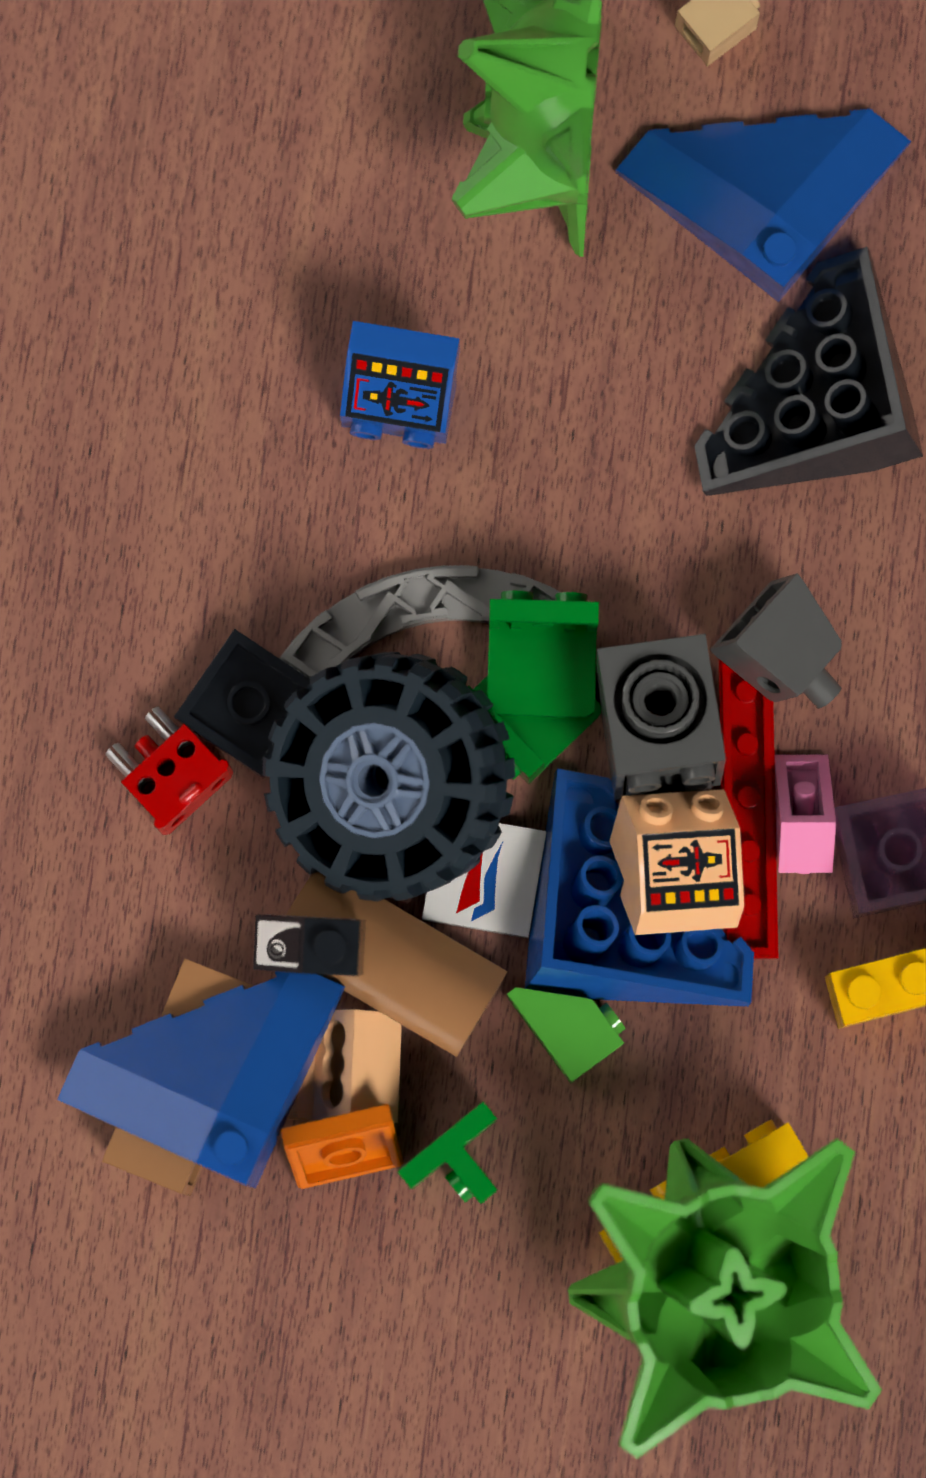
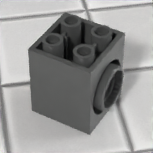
[595,634,726,800]

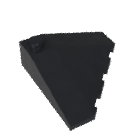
[694,247,923,496]

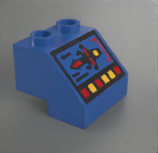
[340,321,460,449]

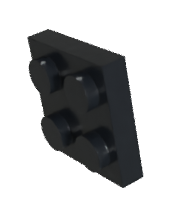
[174,629,310,779]

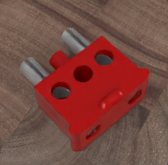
[106,707,233,835]

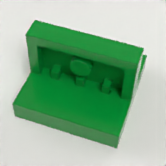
[397,1102,498,1204]

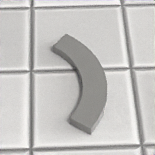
[279,565,560,679]

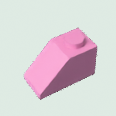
[775,755,836,874]

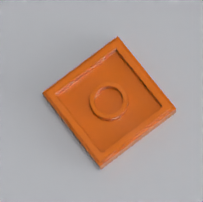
[281,1104,404,1189]

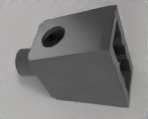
[710,573,842,709]

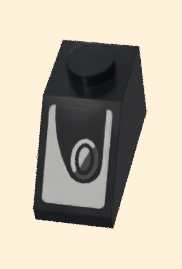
[253,914,366,976]

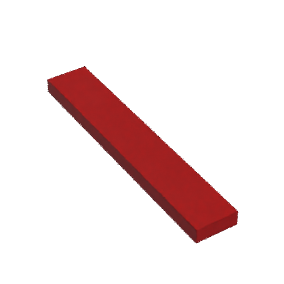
[718,639,779,960]

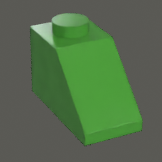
[507,987,626,1084]

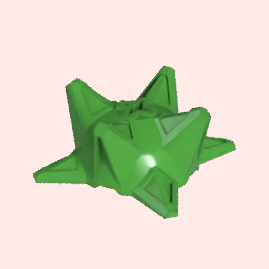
[452,0,603,257]
[568,1138,882,1459]

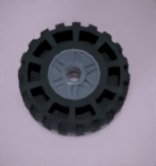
[262,652,515,901]

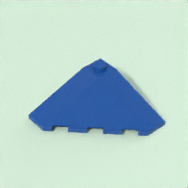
[615,109,911,302]
[525,768,754,1007]
[57,971,345,1188]

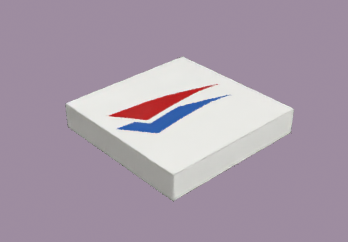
[422,823,546,938]

